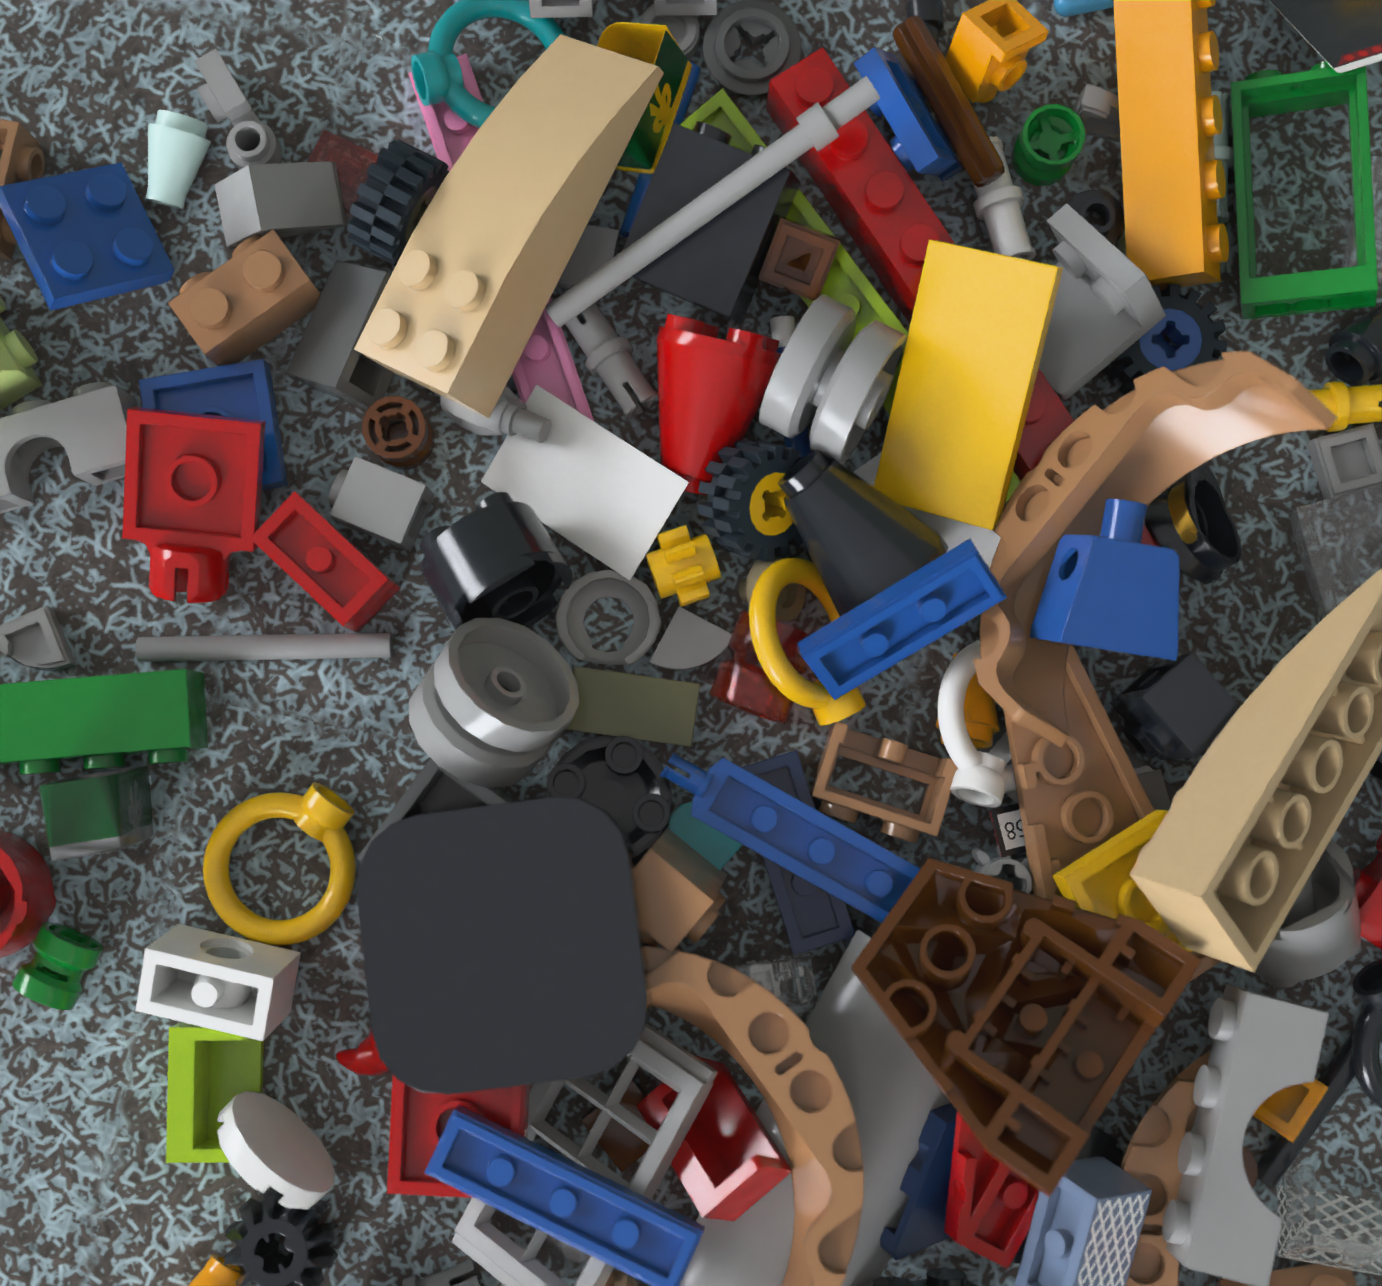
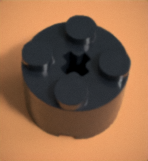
[419,492,573,630]

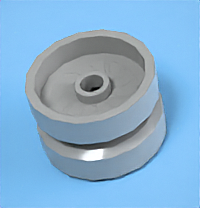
[759,294,907,464]
[409,618,579,788]

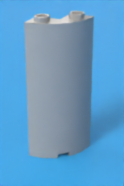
[679,929,951,1286]

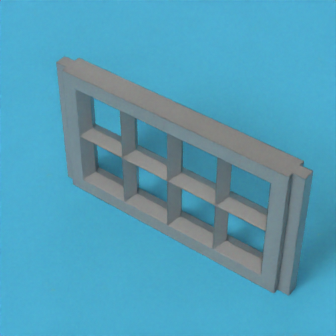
[451,1024,718,1286]

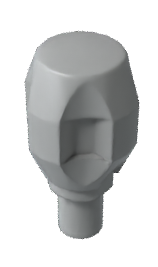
[440,385,552,443]

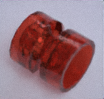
[709,611,809,725]

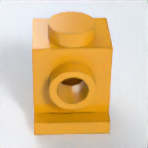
[945,0,1049,103]

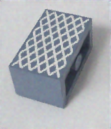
[1014,1156,1152,1286]

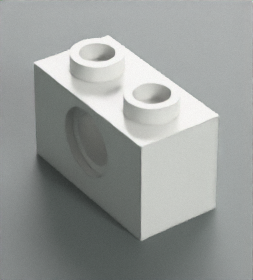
[136,924,301,1041]

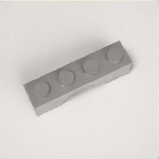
[1162,984,1329,1286]

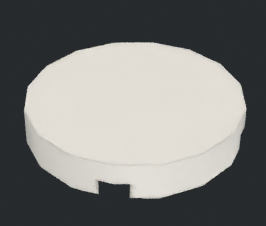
[217,1091,335,1209]

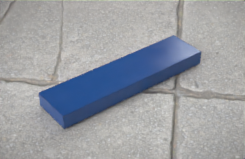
[424,1105,705,1286]

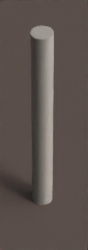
[135,632,393,662]

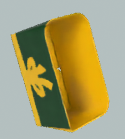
[597,22,692,174]

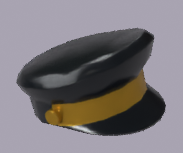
[1144,463,1242,584]

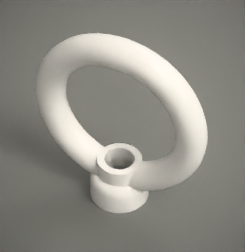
[938,640,1016,807]

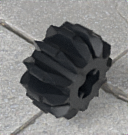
[223,1187,339,1286]

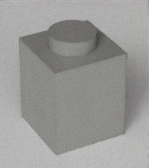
[329,456,435,552]

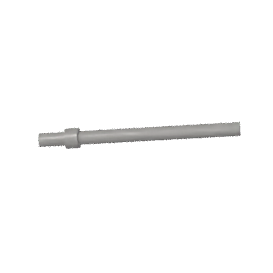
[545,76,881,328]

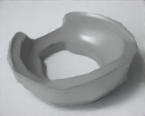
[555,570,661,666]

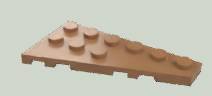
[1003,644,1221,982]

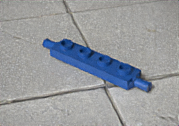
[660,752,920,923]

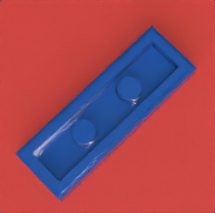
[797,538,1007,700]

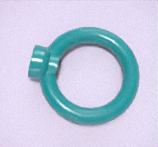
[411,0,566,128]

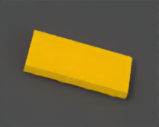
[874,240,1064,531]

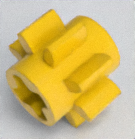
[645,525,721,607]

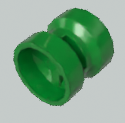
[1012,104,1085,186]
[12,922,103,1010]

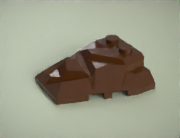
[851,858,1202,1197]

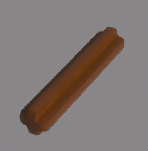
[892,16,1005,188]

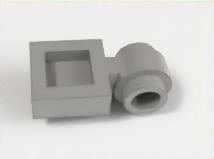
[194,49,282,170]

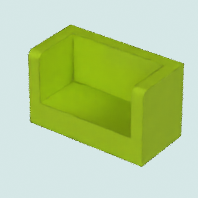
[166,1022,264,1163]

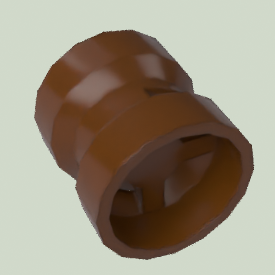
[362,396,435,470]

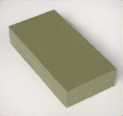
[565,666,700,747]

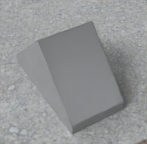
[215,161,347,248]

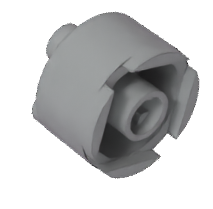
[1254,840,1361,988]

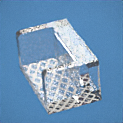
[1277,1164,1382,1276]

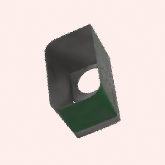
[39,765,153,861]

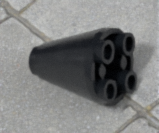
[778,450,948,617]

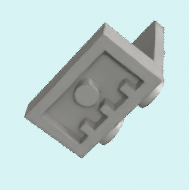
[1039,203,1166,400]

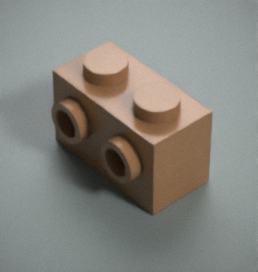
[168,229,321,366]
[633,826,728,953]

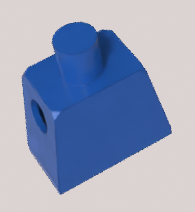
[1029,499,1179,661]

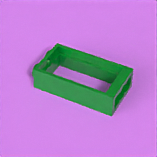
[1230,61,1378,319]

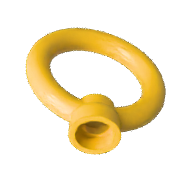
[749,558,866,726]
[203,782,356,945]

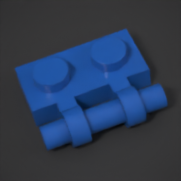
[854,47,962,182]

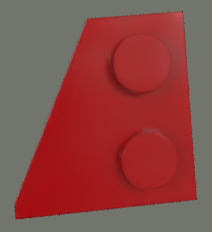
[944,1111,1039,1269]

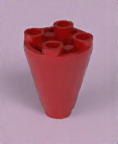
[657,314,782,496]

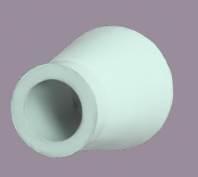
[145,110,211,210]

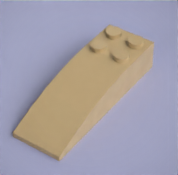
[354,34,664,418]
[1130,568,1382,972]

